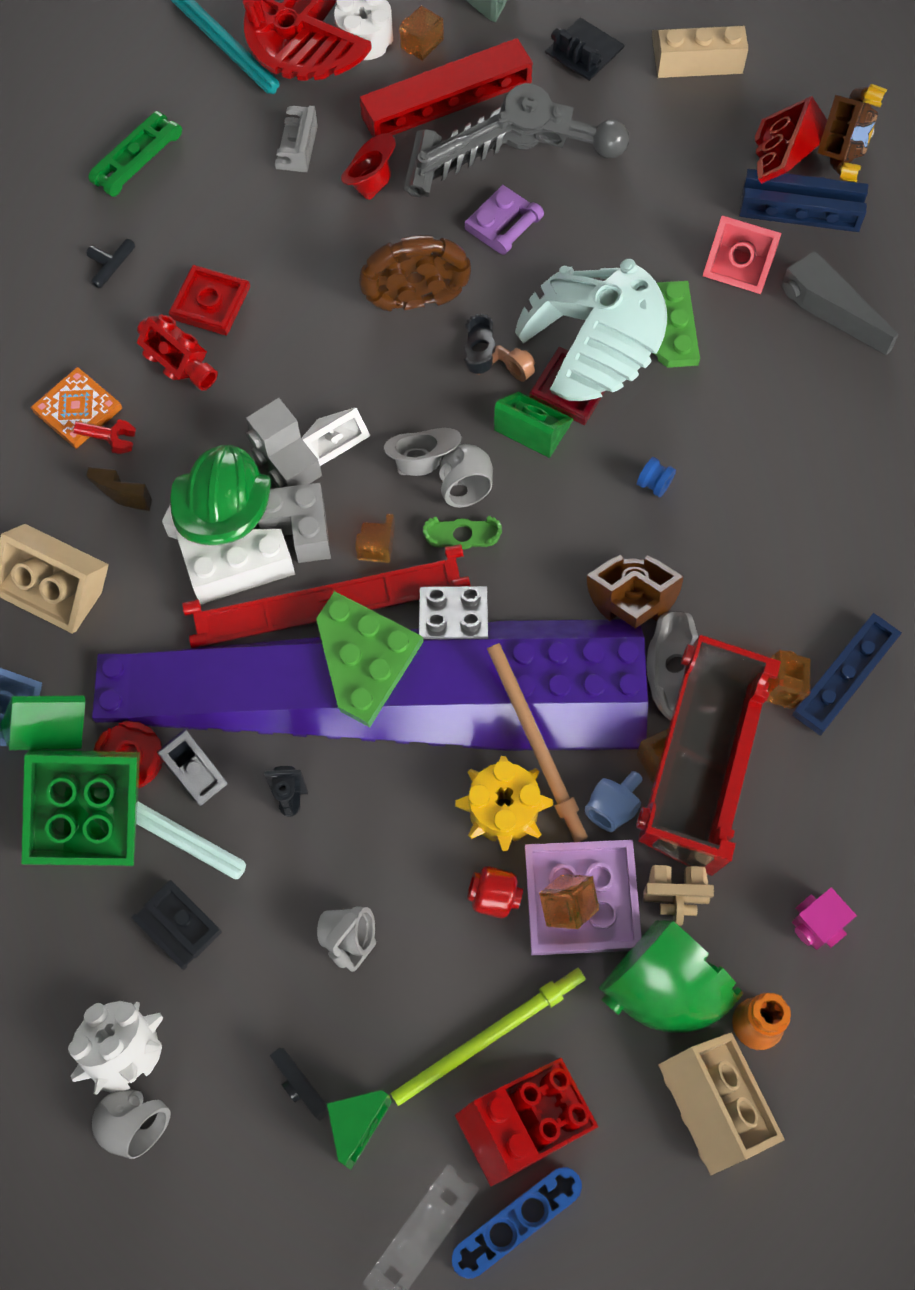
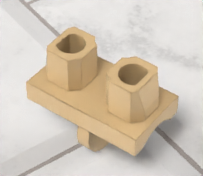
[643,865,714,926]

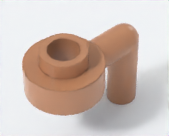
[478,345,535,382]

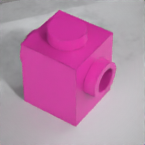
[792,887,857,950]

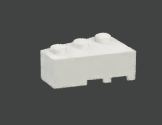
[175,529,295,604]

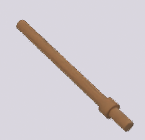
[487,643,588,842]

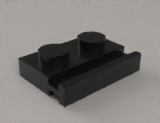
[131,880,222,971]

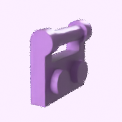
[465,185,544,255]

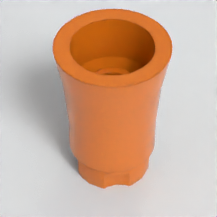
[732,993,791,1050]

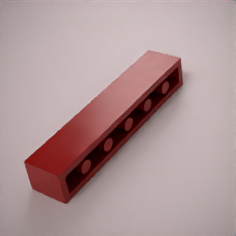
[360,38,533,137]

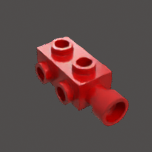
[136,314,218,391]

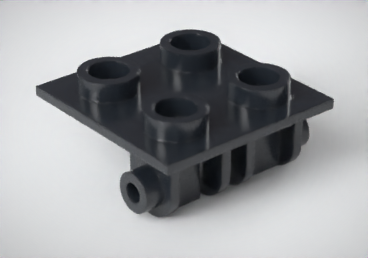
[545,17,625,81]

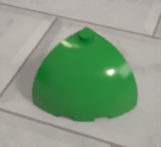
[599,920,743,1033]

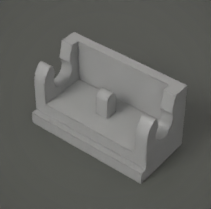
[275,105,318,172]

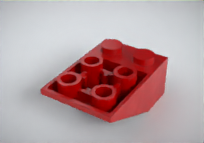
[455,1057,599,1187]

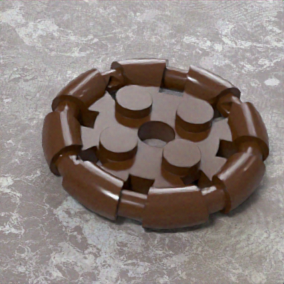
[359,235,471,312]

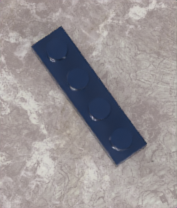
[792,613,902,736]

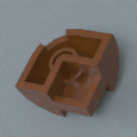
[587,555,684,629]

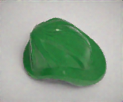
[170,445,271,546]

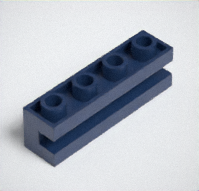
[739,169,868,232]

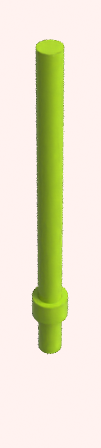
[390,967,586,1106]

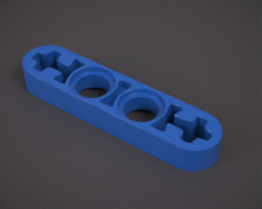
[452,1167,582,1279]

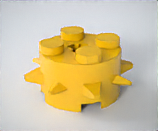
[455,756,553,851]

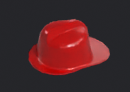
[341,133,396,200]

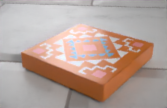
[31,367,123,449]

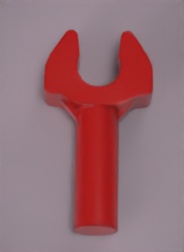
[73,419,136,454]

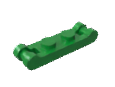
[88,111,182,197]

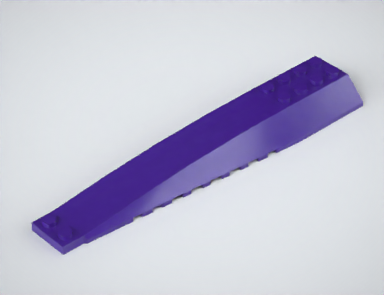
[92,619,648,751]

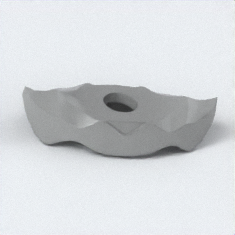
[647,612,700,720]

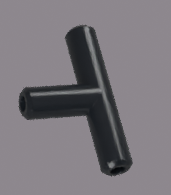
[86,239,135,288]

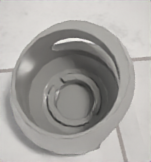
[439,444,493,508]
[92,1089,171,1159]

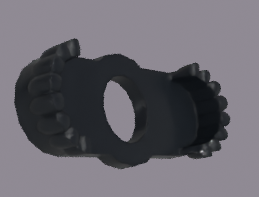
[464,313,496,374]

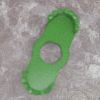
[423,516,502,550]

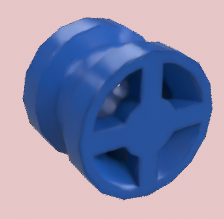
[637,457,676,498]

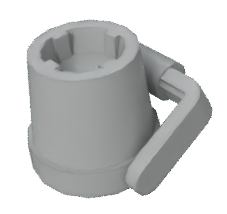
[317,906,376,972]

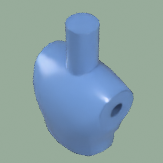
[585,771,643,832]

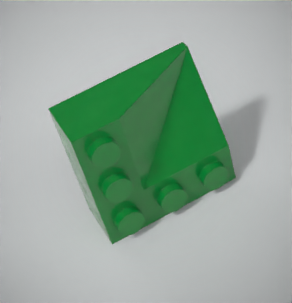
[21,750,140,866]

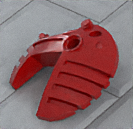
[243,0,372,81]

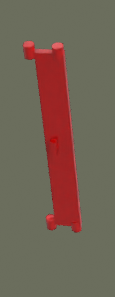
[182,544,471,648]

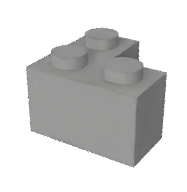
[246,398,322,488]
[258,483,331,563]

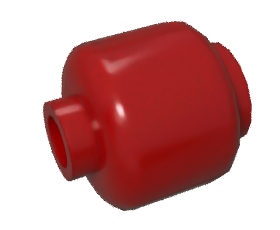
[467,866,523,918]

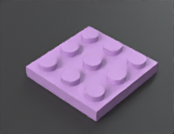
[525,840,642,955]

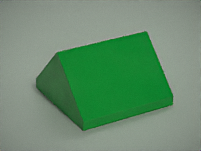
[494,391,573,458]
[0,696,85,750]
[327,1090,392,1170]

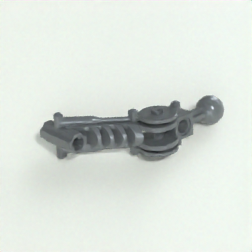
[404,83,629,198]

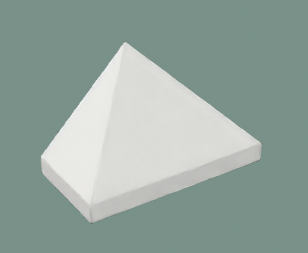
[302,407,370,466]

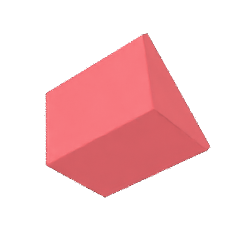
[703,215,782,294]

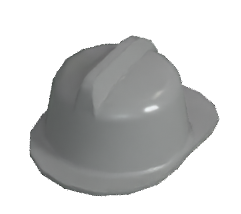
[384,428,462,476]

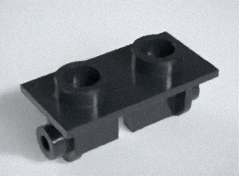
[264,766,308,817]

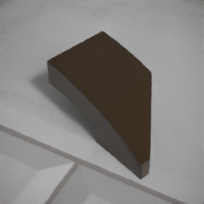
[86,467,152,511]

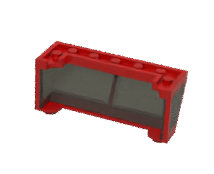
[636,635,781,876]

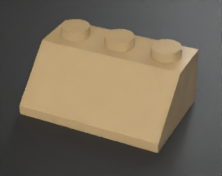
[652,26,748,78]
[0,524,109,634]
[658,1032,785,1175]

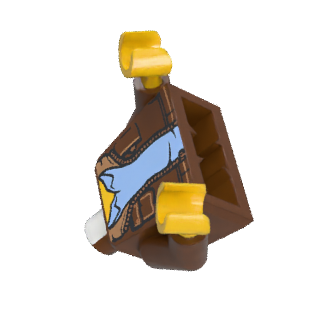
[817,84,887,182]

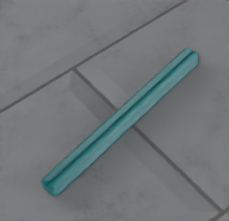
[171,0,280,94]

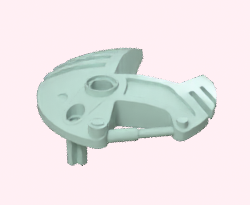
[515,259,667,401]

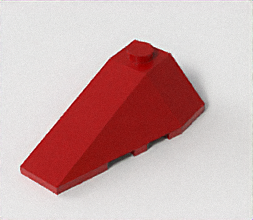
[755,96,827,184]

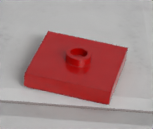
[168,265,250,336]

